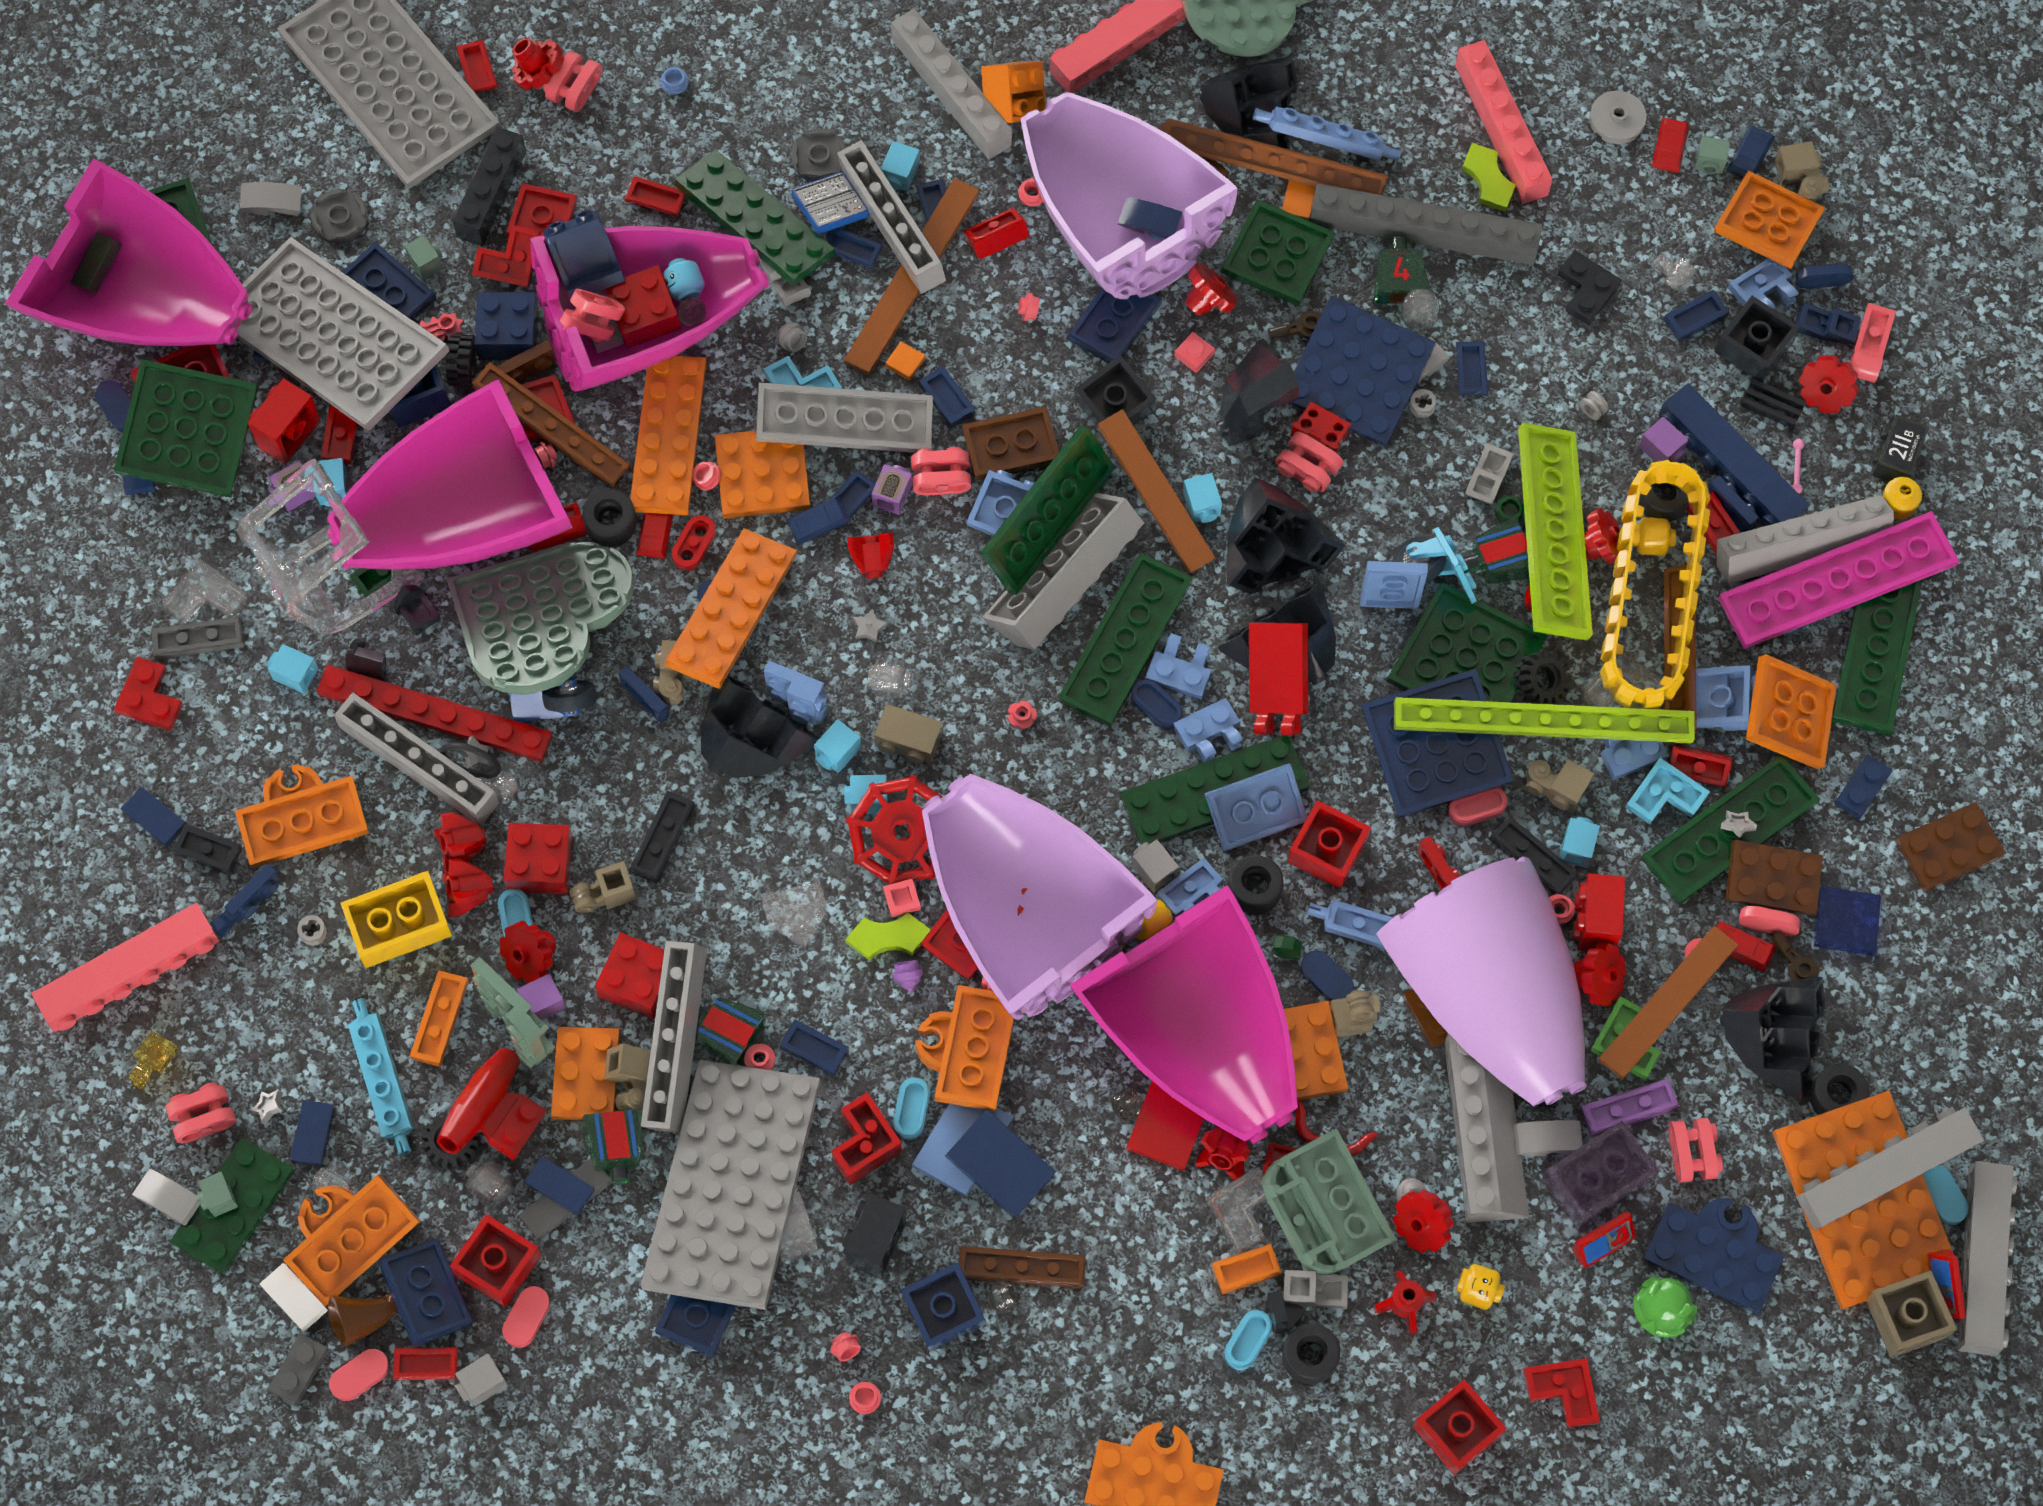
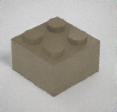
[1866,1271,1957,1358]

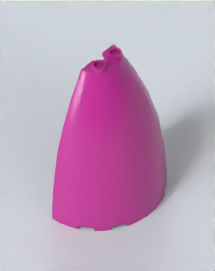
[5,158,252,346]
[530,226,769,392]
[327,379,572,570]
[1070,885,1298,1144]

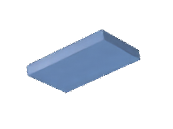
[1360,561,1428,609]
[1204,763,1308,851]
[912,1104,1013,1198]

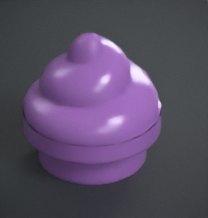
[892,960,923,993]

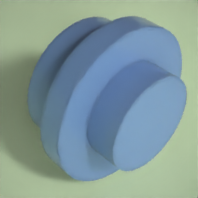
[660,67,689,95]

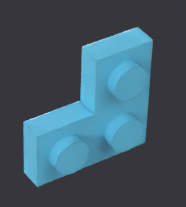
[763,356,842,389]
[1625,758,1710,824]

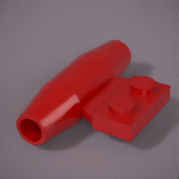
[437,1048,547,1160]

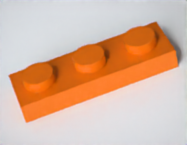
[410,970,469,1067]

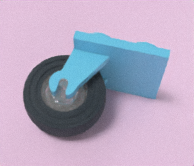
[1393,527,1477,604]

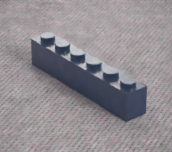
[1659,383,1810,526]

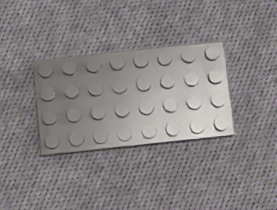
[277,0,501,189]
[237,237,450,431]
[641,1060,821,1310]

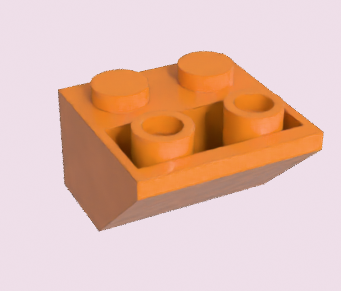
[981,61,1047,123]

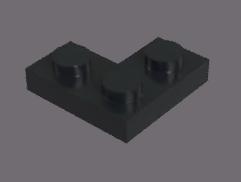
[1557,250,1622,326]

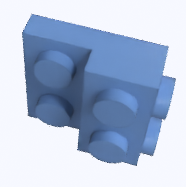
[966,470,1035,536]
[764,661,829,725]
[1696,665,1756,731]

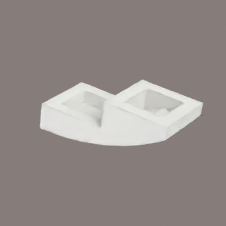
[260,1263,328,1332]

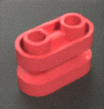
[543,51,603,112]
[560,289,625,343]
[1275,432,1344,493]
[911,447,971,495]
[165,1082,237,1144]
[1668,1118,1723,1183]

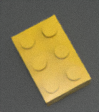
[341,871,452,969]

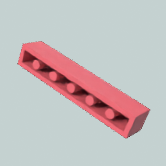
[1050,0,1187,94]
[1455,40,1552,204]
[31,903,219,1032]

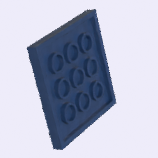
[1289,296,1436,447]
[1361,669,1514,819]

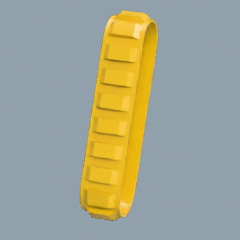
[1600,460,1711,709]

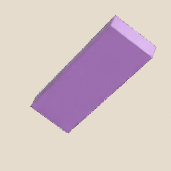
[1580,1078,1680,1137]

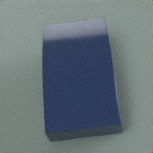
[1117,197,1182,239]
[1795,302,1861,345]

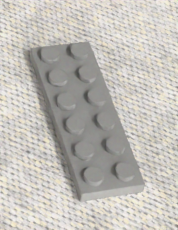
[756,382,933,453]

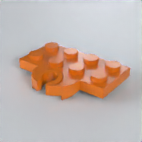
[235,765,369,869]
[915,985,1014,1112]
[283,1174,421,1307]
[1084,1422,1224,1506]

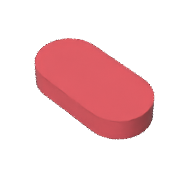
[1448,788,1508,827]
[1739,906,1801,936]
[502,1286,550,1348]
[329,1349,389,1401]

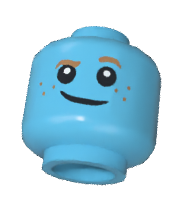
[663,258,705,303]

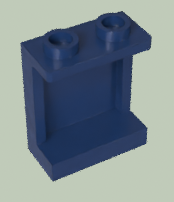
[543,210,625,299]

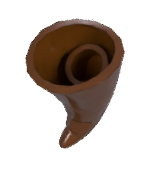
[328,1292,398,1346]

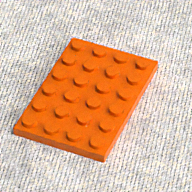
[1772,1090,1953,1310]

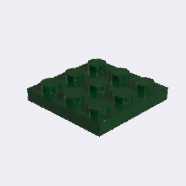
[1221,199,1335,306]

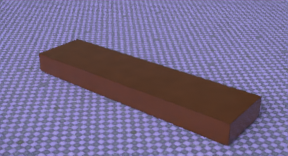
[959,1246,1086,1288]

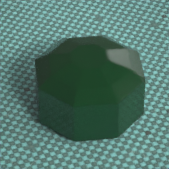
[1495,495,1524,526]
[1272,935,1303,959]

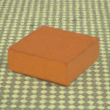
[885,341,925,381]

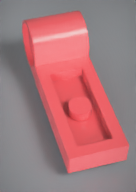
[1850,303,1896,383]

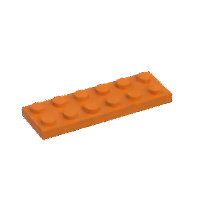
[630,356,707,516]
[665,528,797,689]

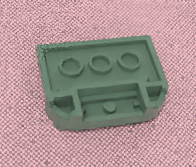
[470,957,555,1069]
[1261,1128,1396,1275]

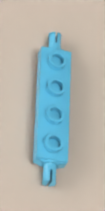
[348,998,415,1156]

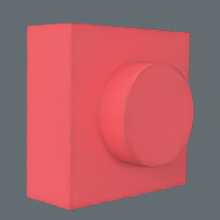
[1174,332,1215,373]
[883,879,921,918]

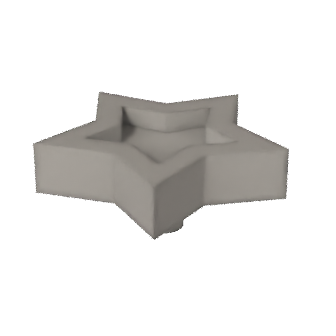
[853,609,887,643]
[457,735,490,769]
[1721,810,1757,838]
[251,1089,283,1124]

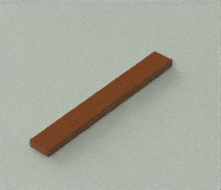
[1164,118,1388,195]
[844,178,980,376]

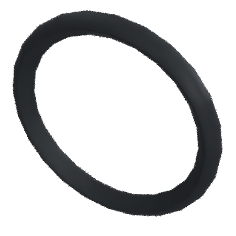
[440,742,501,779]

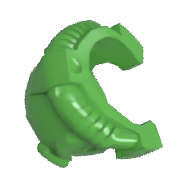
[1633,1276,1697,1338]

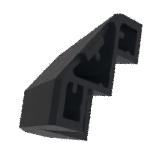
[1199,56,1297,149]
[1216,339,1300,447]
[1227,477,1345,594]
[1218,582,1336,685]
[701,675,819,778]
[1720,977,1825,1100]

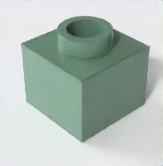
[1694,136,1730,174]
[404,235,443,280]
[197,1171,238,1217]

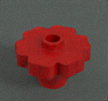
[511,38,564,91]
[1185,262,1238,316]
[1799,355,1859,414]
[1584,508,1621,565]
[499,920,556,983]
[1573,943,1626,1006]
[1393,1189,1454,1253]

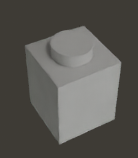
[1132,839,1179,893]
[455,1353,508,1406]

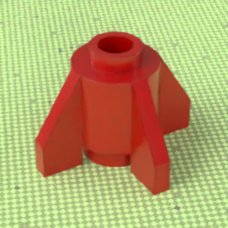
[847,533,894,579]
[433,812,487,872]
[441,858,493,917]
[1195,1126,1250,1182]
[1374,1271,1437,1335]

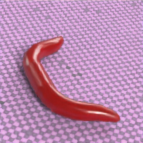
[1295,1100,1378,1156]

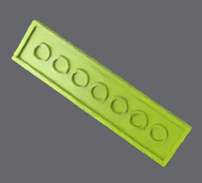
[1518,422,1593,641]

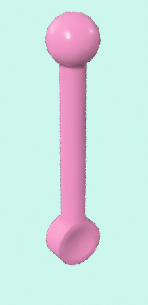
[1792,439,1805,494]

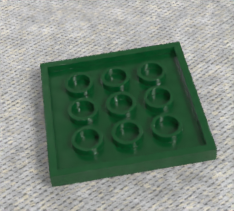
[114,359,258,498]
[1386,582,1548,703]

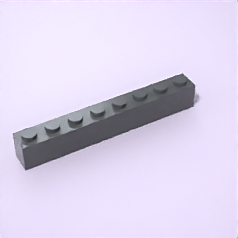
[1310,183,1543,265]

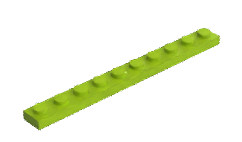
[1394,697,1695,743]

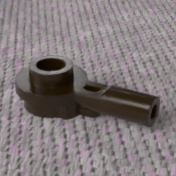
[1268,311,1321,340]
[1771,931,1819,981]

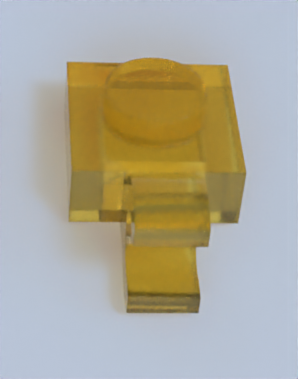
[128,1030,179,1090]

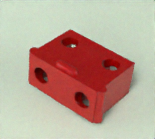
[1290,402,1351,453]

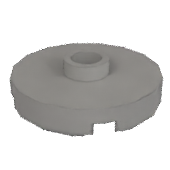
[1589,90,1647,145]

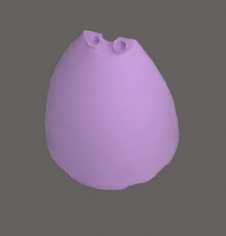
[1021,92,1237,299]
[922,774,1157,1020]
[1376,857,1587,1106]

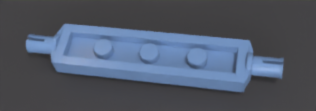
[1253,106,1401,161]
[1307,900,1393,949]

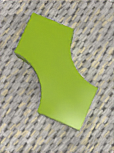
[1462,143,1516,212]
[845,912,931,961]

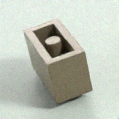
[874,704,943,764]

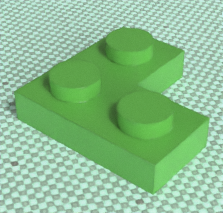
[1591,996,1661,1080]

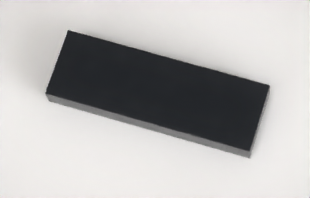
[629,791,695,884]
[1489,815,1579,895]

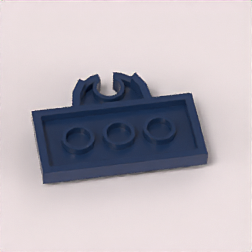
[1643,1198,1785,1315]

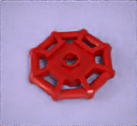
[845,775,943,885]

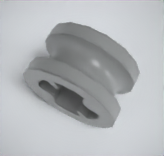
[1409,389,1436,419]
[1579,391,1609,420]
[297,915,327,946]

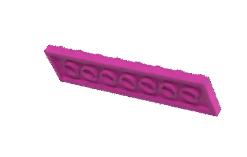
[1718,511,1959,649]

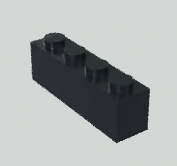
[452,127,526,246]

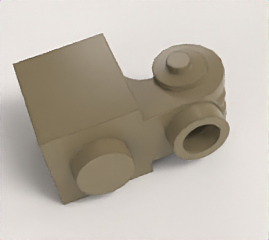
[1774,141,1829,202]
[653,640,698,705]
[1525,759,1594,813]
[569,861,636,912]
[1330,990,1380,1038]
[604,1044,651,1114]

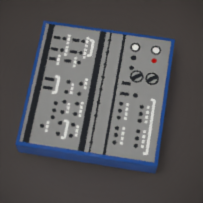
[791,172,869,234]

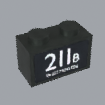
[1871,414,1929,482]

